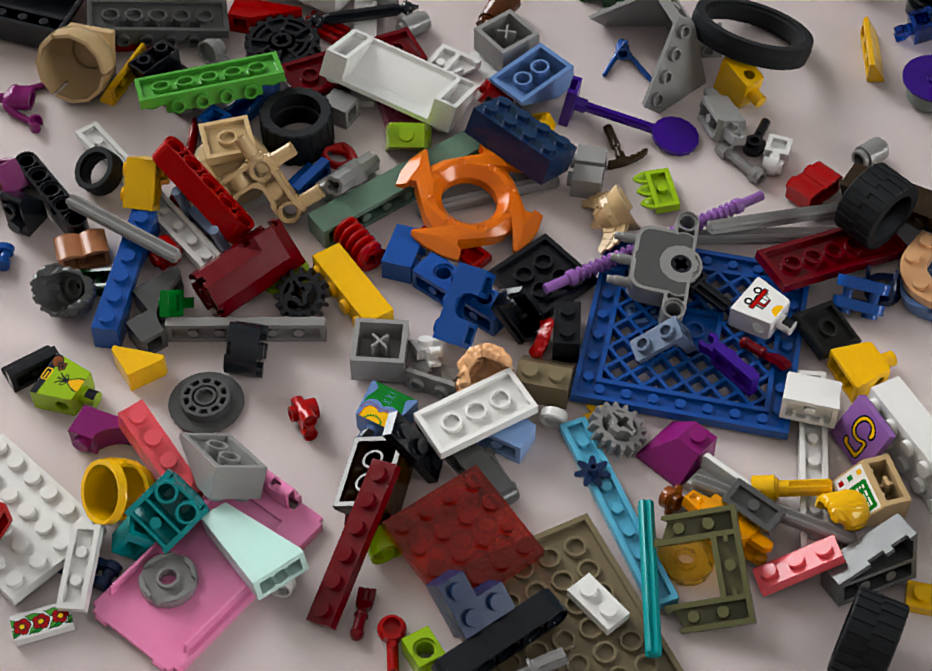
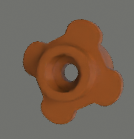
[658,484,684,515]

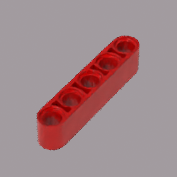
[152,136,255,244]

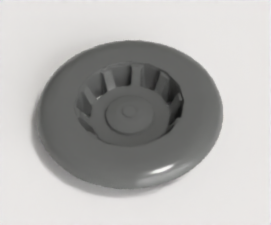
[168,372,244,433]

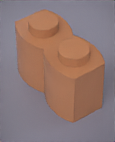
[53,228,111,269]

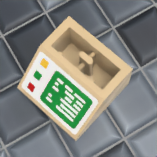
[832,454,912,528]

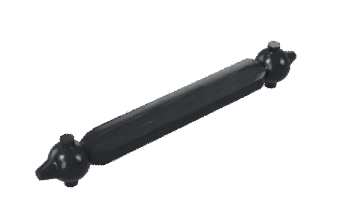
[305,0,419,29]

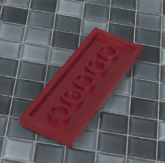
[281,27,427,95]
[754,227,908,293]

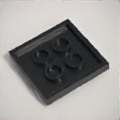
[488,233,597,318]

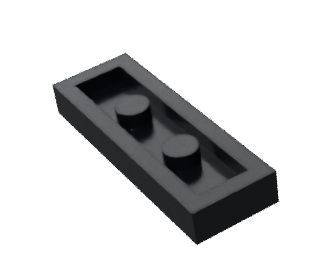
[382,411,444,484]

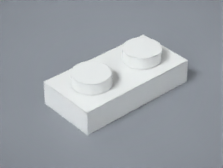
[567,573,630,636]

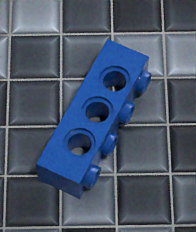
[412,252,504,337]

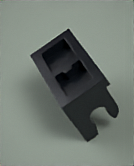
[491,286,547,345]

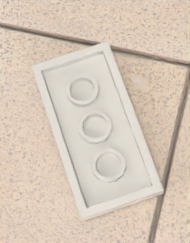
[413,367,538,460]

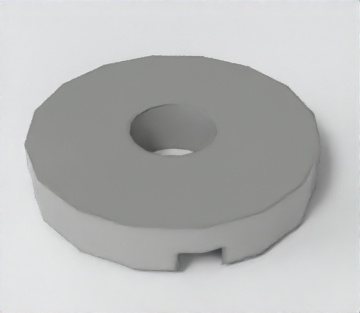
[138,552,199,609]

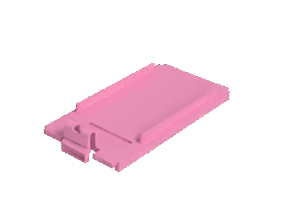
[92,469,323,671]

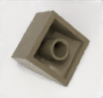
[515,355,576,409]

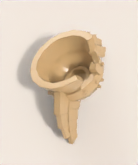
[582,183,641,255]

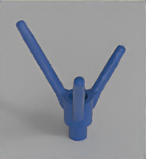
[602,39,652,82]

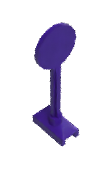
[558,75,699,156]

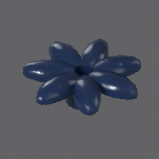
[574,456,611,487]

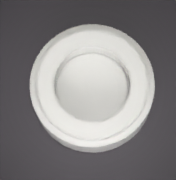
[539,406,568,429]

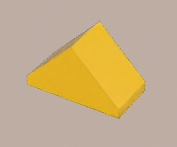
[111,345,168,391]

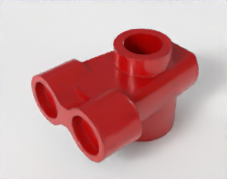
[288,396,320,441]

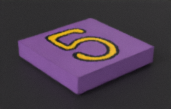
[830,395,897,466]

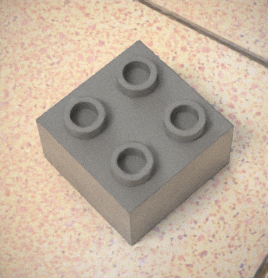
[474,9,540,71]
[350,318,410,383]

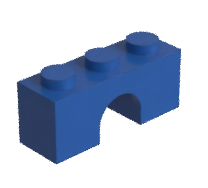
[433,262,496,350]

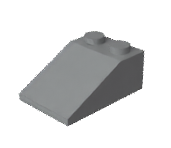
[179,433,268,502]

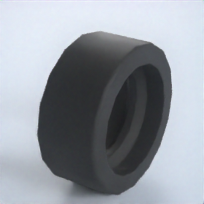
[74,146,123,196]

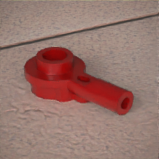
[377,615,407,671]

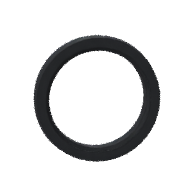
[691,0,814,70]

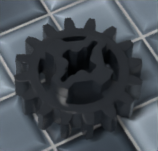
[273,267,331,317]

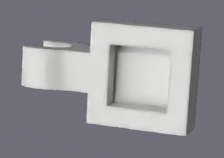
[409,335,443,368]

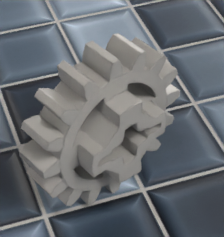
[587,401,647,458]

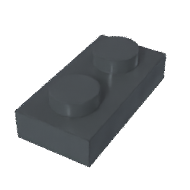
[721,478,787,536]

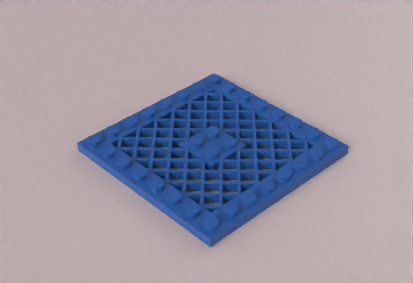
[570,242,809,440]

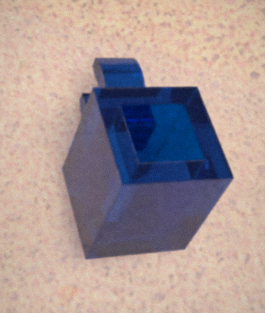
[893,6,932,45]

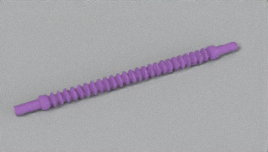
[542,191,765,294]

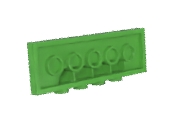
[134,51,286,113]

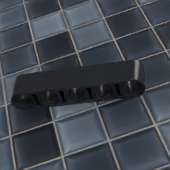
[16,151,90,234]
[431,588,568,671]

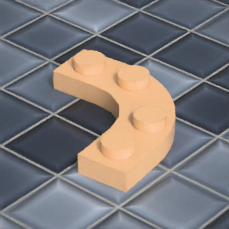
[900,230,932,309]

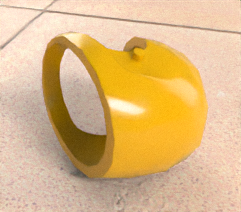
[81,457,156,525]

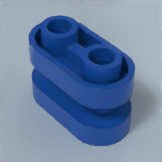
[832,273,891,320]

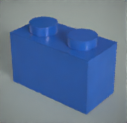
[381,224,429,284]

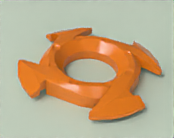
[395,143,543,262]

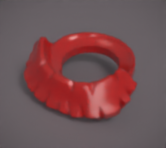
[321,142,358,170]
[528,318,554,358]

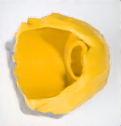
[815,489,870,532]

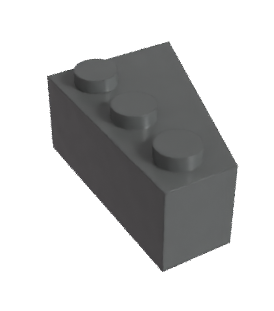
[821,513,918,607]

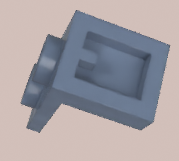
[630,315,697,364]

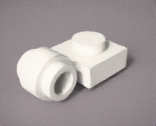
[761,133,793,176]

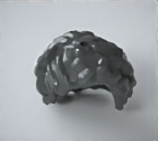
[30,263,97,319]

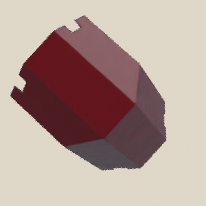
[188,218,306,317]

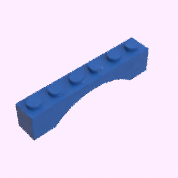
[91,209,160,349]

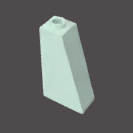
[201,502,309,601]

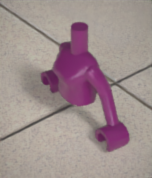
[0,82,46,134]

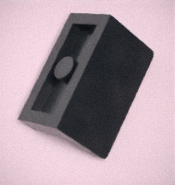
[1,345,59,393]

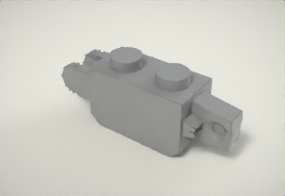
[697,87,747,146]

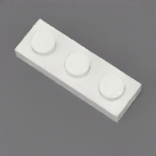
[55,523,104,613]

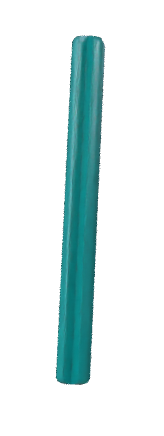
[638,499,662,659]

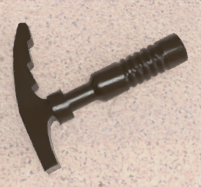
[603,124,648,170]

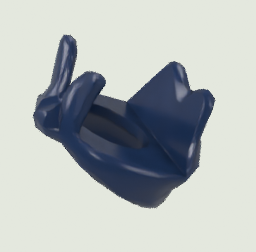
[863,264,901,307]

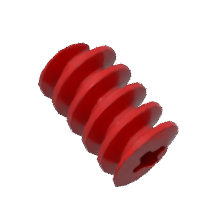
[333,216,385,271]

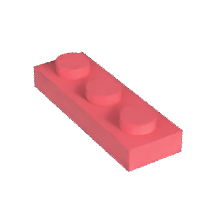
[752,535,846,597]

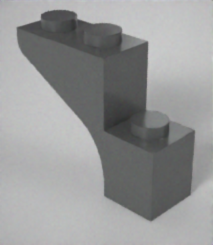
[125,266,184,353]

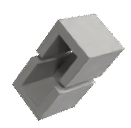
[567,144,608,199]

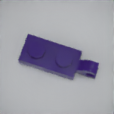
[698,332,760,397]

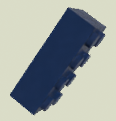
[465,96,577,185]

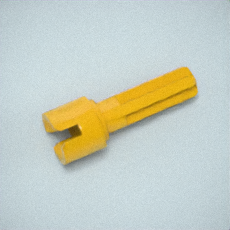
[751,475,833,503]

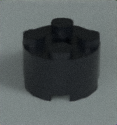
[223,321,269,378]

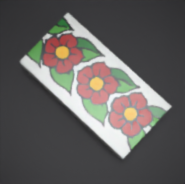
[9,603,76,647]

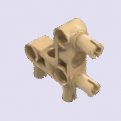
[200,132,326,224]

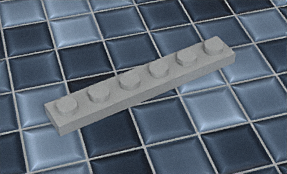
[165,316,327,342]

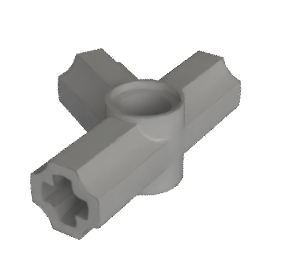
[315,151,381,202]

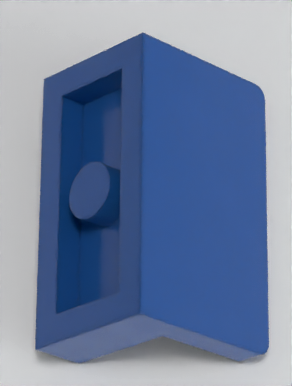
[288,157,331,195]

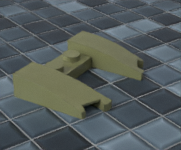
[653,504,757,634]

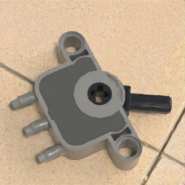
[606,211,732,324]

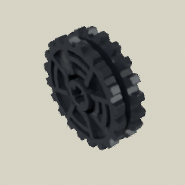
[244,14,321,82]

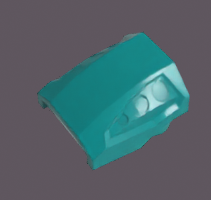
[124,468,210,554]

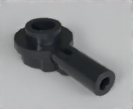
[742,118,770,157]

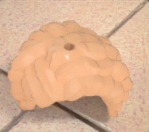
[456,343,515,392]

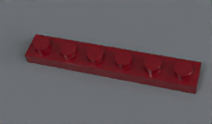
[306,459,401,630]

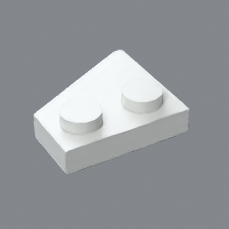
[428,44,481,77]

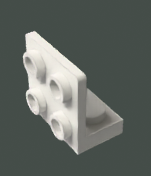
[779,372,842,429]

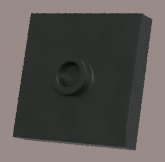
[791,300,862,361]

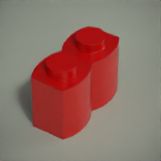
[785,161,843,207]

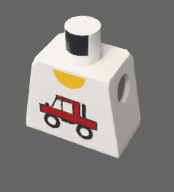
[728,277,797,339]

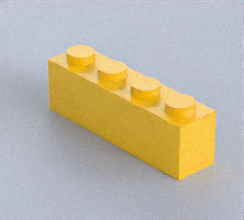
[312,243,394,326]

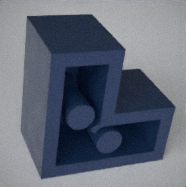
[426,569,515,639]

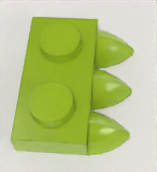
[632,168,680,214]

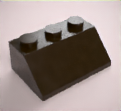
[333,436,414,525]

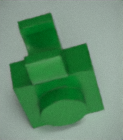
[158,289,194,317]

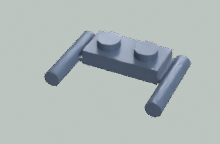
[171,187,231,253]

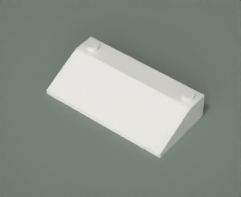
[319,29,480,133]

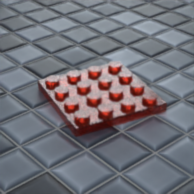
[381,465,545,589]

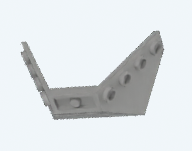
[589,0,706,114]

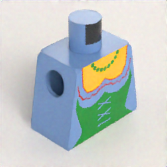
[356,380,418,437]

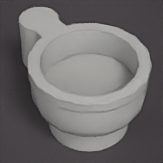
[197,38,230,65]

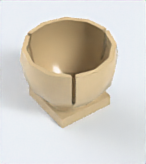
[35,22,116,103]
[195,115,268,205]

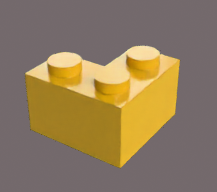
[120,156,170,211]

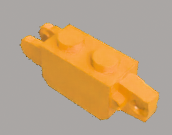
[681,490,774,566]

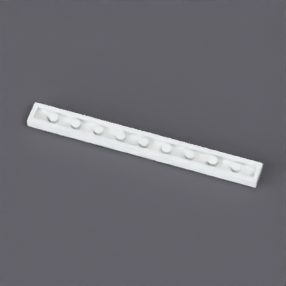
[75,121,221,269]

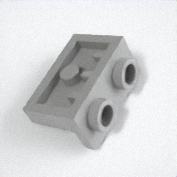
[404,359,460,400]

